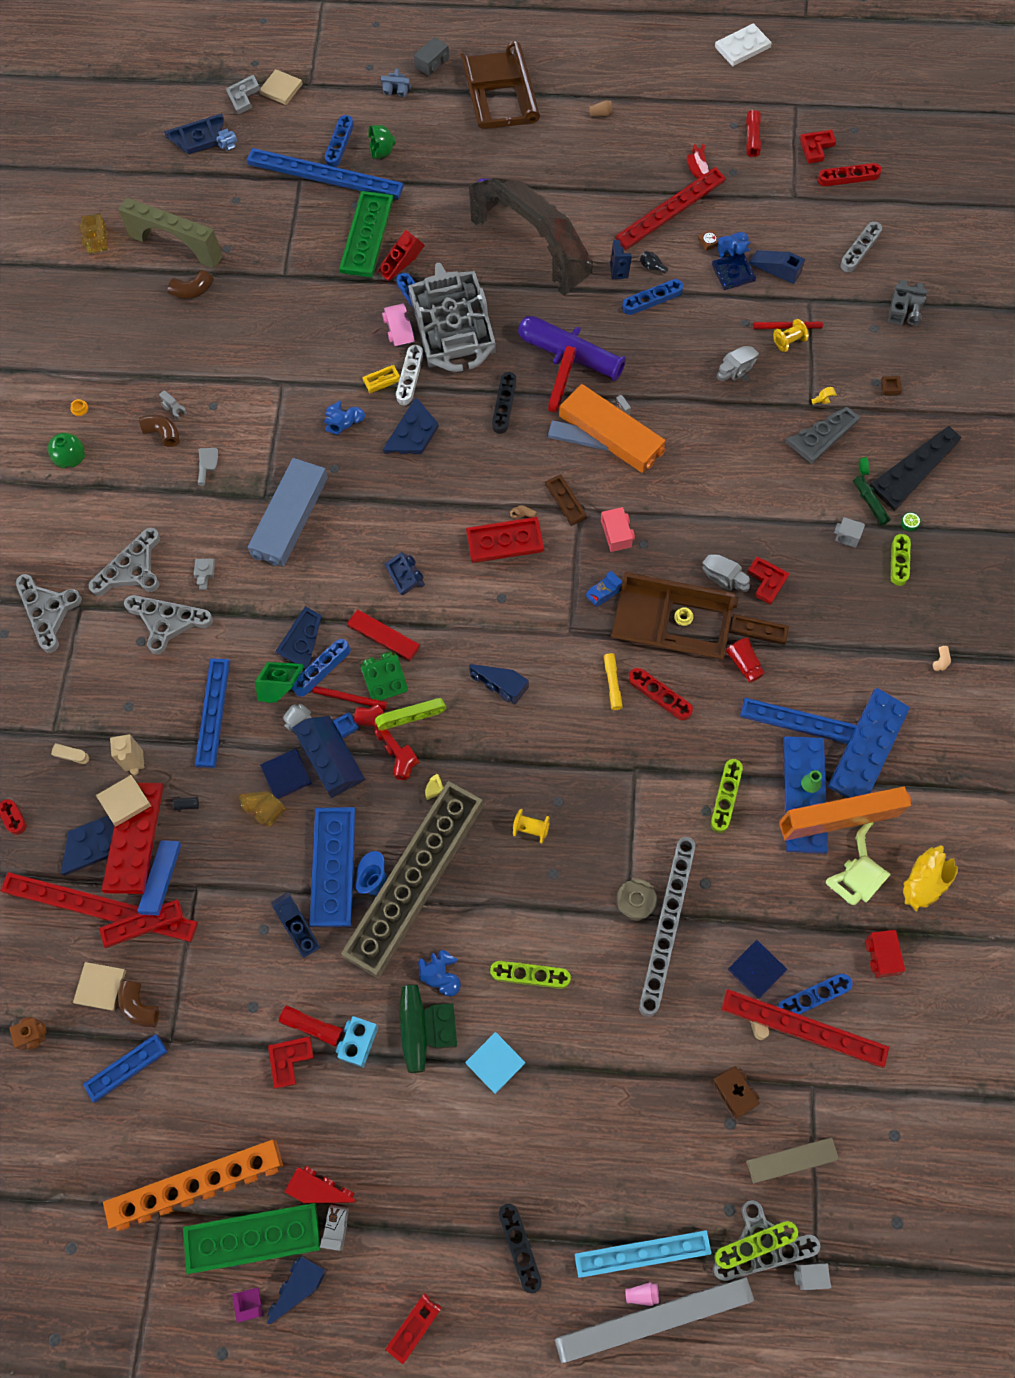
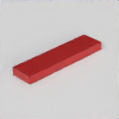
[347,609,420,661]
[99,899,185,948]

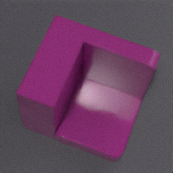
[232,1288,264,1323]

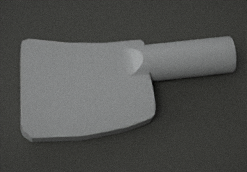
[198,448,218,486]

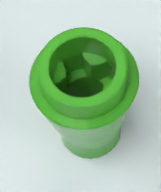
[801,770,822,793]

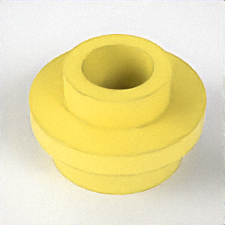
[674,607,693,626]

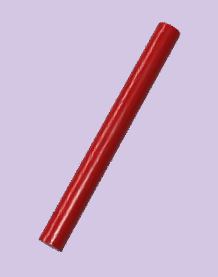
[753,321,823,329]
[312,686,388,710]

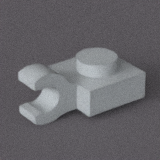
[159,390,187,420]
[194,559,215,590]

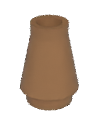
[589,99,613,116]

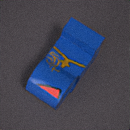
[586,570,622,607]

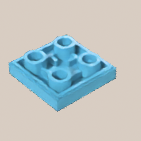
[465,1032,526,1094]

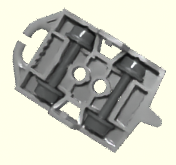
[409,263,496,372]

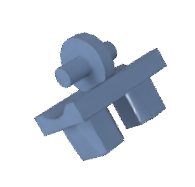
[381,68,411,97]

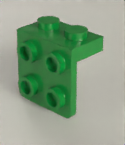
[360,651,408,701]

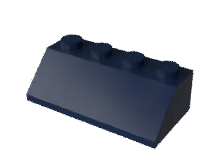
[292,716,365,798]

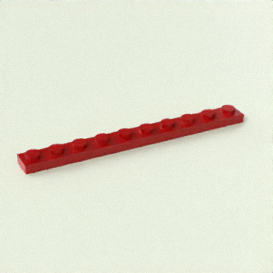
[0,872,198,943]

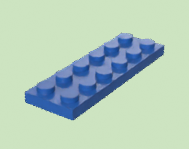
[828,688,910,798]
[783,736,828,854]
[310,807,356,927]

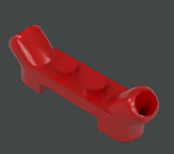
[354,703,420,780]

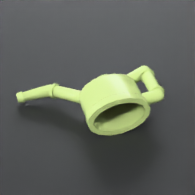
[826,822,891,905]

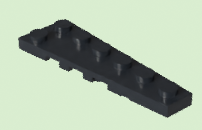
[870,426,962,511]

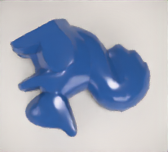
[718,232,751,258]
[324,401,365,435]
[418,950,461,997]

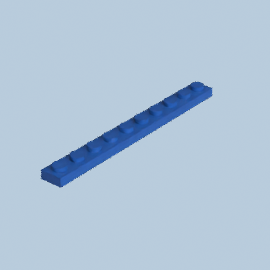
[247,148,404,200]

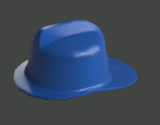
[356,851,388,896]

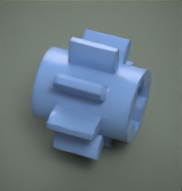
[217,128,237,151]

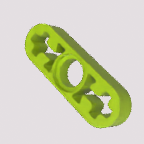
[891,534,911,586]

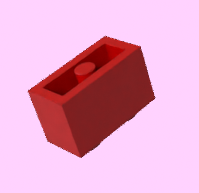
[865,930,906,978]

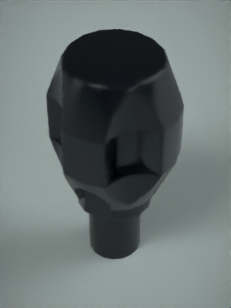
[640,251,668,274]

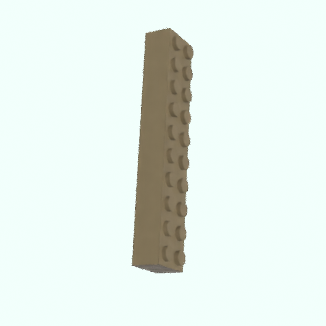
[341,781,483,979]

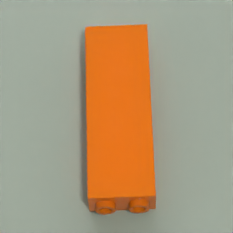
[559,384,666,473]
[779,786,911,841]

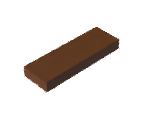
[545,474,587,526]
[729,614,789,645]

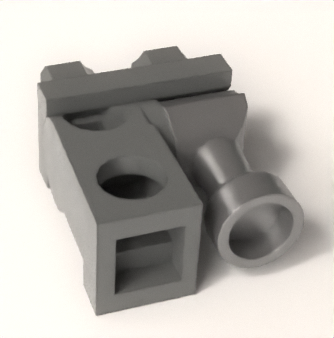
[887,280,928,325]

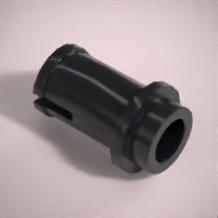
[173,796,199,812]

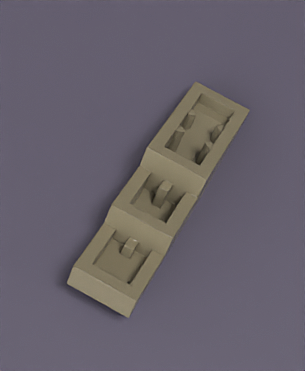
[747,1138,839,1184]

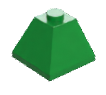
[255,662,304,703]

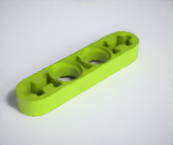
[375,698,447,730]
[710,759,743,833]
[490,961,571,989]
[714,1221,798,1269]

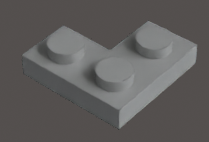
[226,75,261,115]

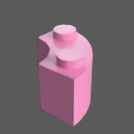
[382,303,415,346]

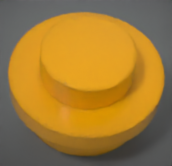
[70,399,88,416]

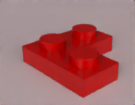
[800,129,836,164]
[747,556,790,605]
[268,1036,314,1089]

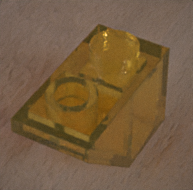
[238,791,286,827]

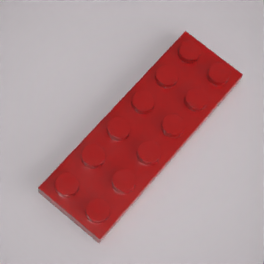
[102,783,164,894]

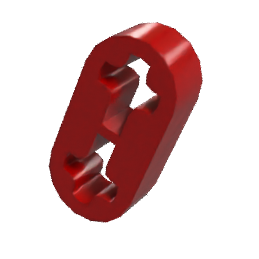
[0,799,27,835]

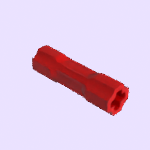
[746,110,761,157]
[278,1005,344,1047]

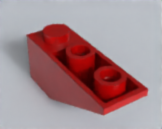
[376,229,425,281]
[284,1166,357,1203]

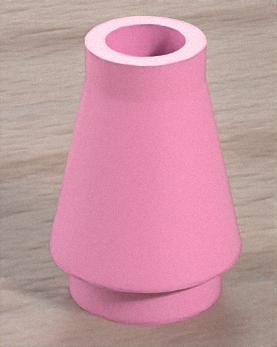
[626,1282,659,1307]

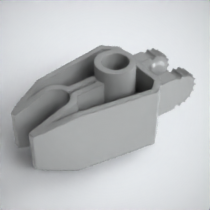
[716,346,759,381]
[702,555,750,592]

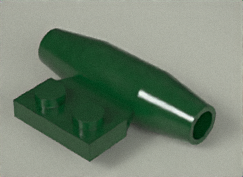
[399,985,457,1073]

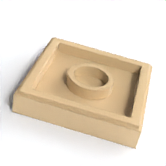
[259,69,303,105]
[96,775,151,827]
[73,962,126,1012]

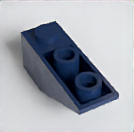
[749,250,805,284]
[469,664,529,704]
[271,891,321,958]
[267,1256,328,1324]

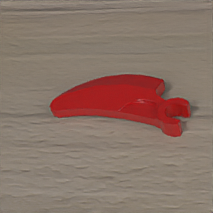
[686,144,709,179]

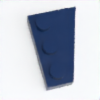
[275,606,321,670]

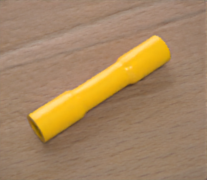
[603,653,623,710]

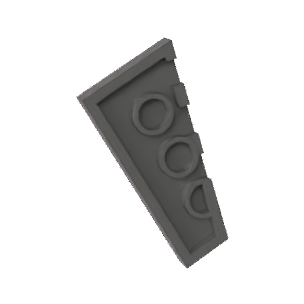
[785,407,860,464]

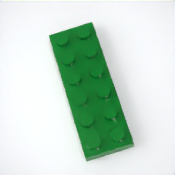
[339,191,394,278]
[183,1203,321,1274]

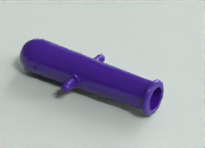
[518,316,626,381]

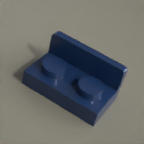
[610,240,632,279]
[384,552,425,595]

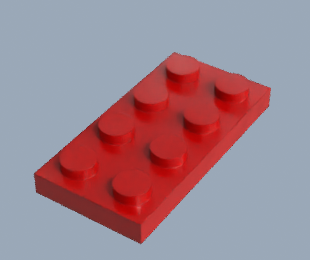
[466,517,544,563]

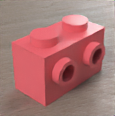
[601,507,635,552]

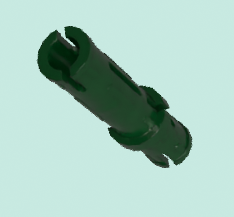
[853,475,891,526]

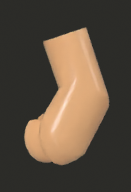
[932,646,951,671]

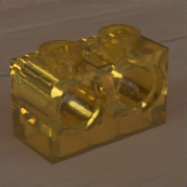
[79,213,108,253]

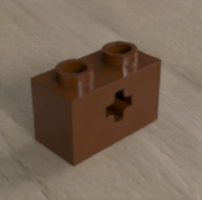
[711,1066,760,1120]

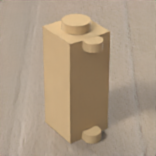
[110,734,144,775]

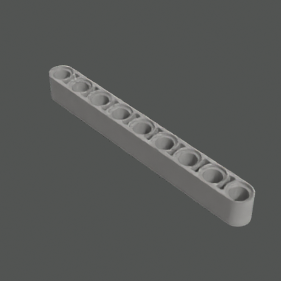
[639,837,695,1017]
[554,1277,755,1363]

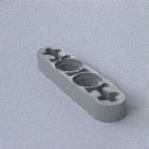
[840,222,882,272]

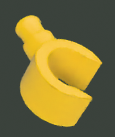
[811,387,837,405]

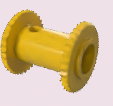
[773,319,809,352]
[513,809,550,843]

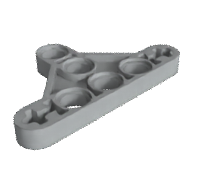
[89,528,160,596]
[16,574,82,653]
[124,595,213,654]
[713,1200,820,1281]

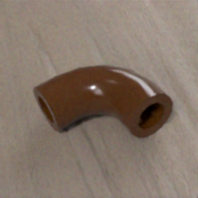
[168,270,214,299]
[139,415,180,447]
[118,981,159,1028]

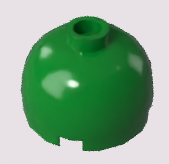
[368,125,395,160]
[47,432,85,469]

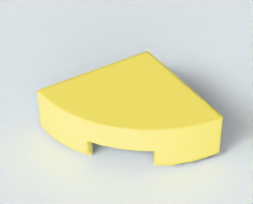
[425,774,444,800]

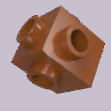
[9,1017,47,1050]

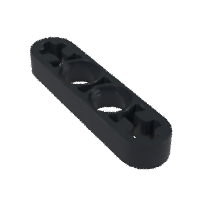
[492,372,516,434]
[499,1204,542,1294]

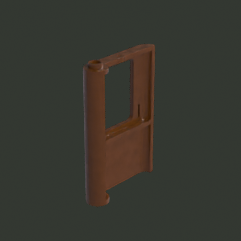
[460,41,540,129]
[611,572,739,660]

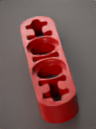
[818,163,882,186]
[548,346,576,413]
[629,668,693,721]

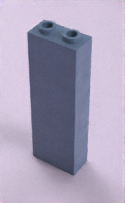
[248,458,328,567]

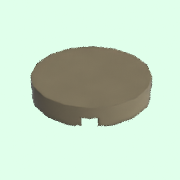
[617,879,657,920]

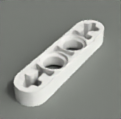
[396,345,423,405]

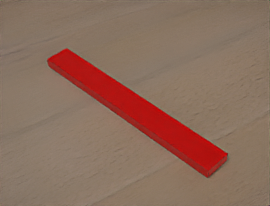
[615,167,726,251]
[721,989,889,1068]

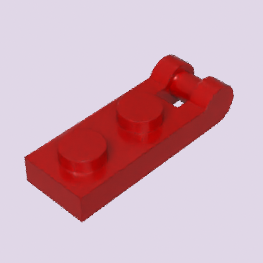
[385,1293,442,1364]

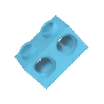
[336,1016,379,1068]

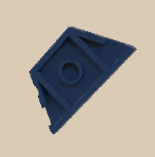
[164,113,224,154]
[383,398,439,454]
[61,816,114,876]

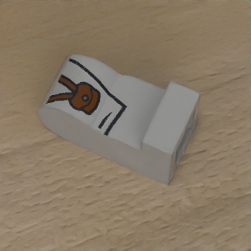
[320,1205,349,1251]

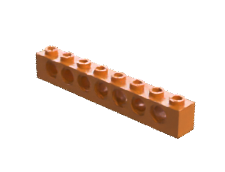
[103,1139,284,1232]

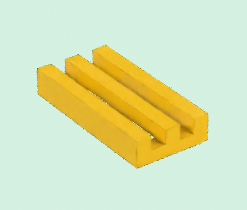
[362,365,400,394]

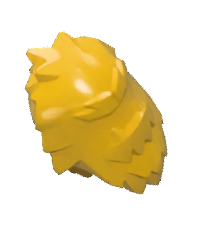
[903,845,958,911]

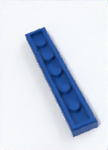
[195,658,230,768]
[740,698,857,744]

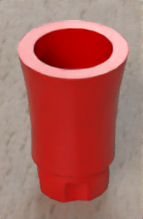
[725,637,765,683]

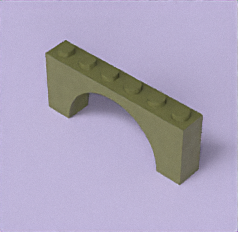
[118,198,223,269]

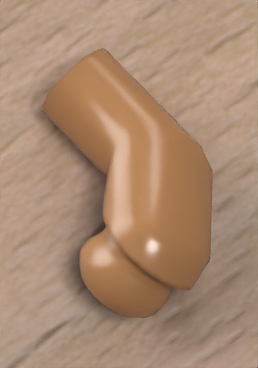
[510,505,537,520]

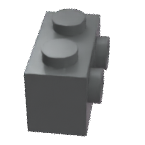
[414,37,449,76]

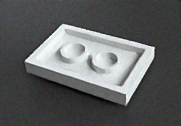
[715,23,772,67]

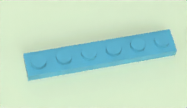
[574,1230,711,1278]

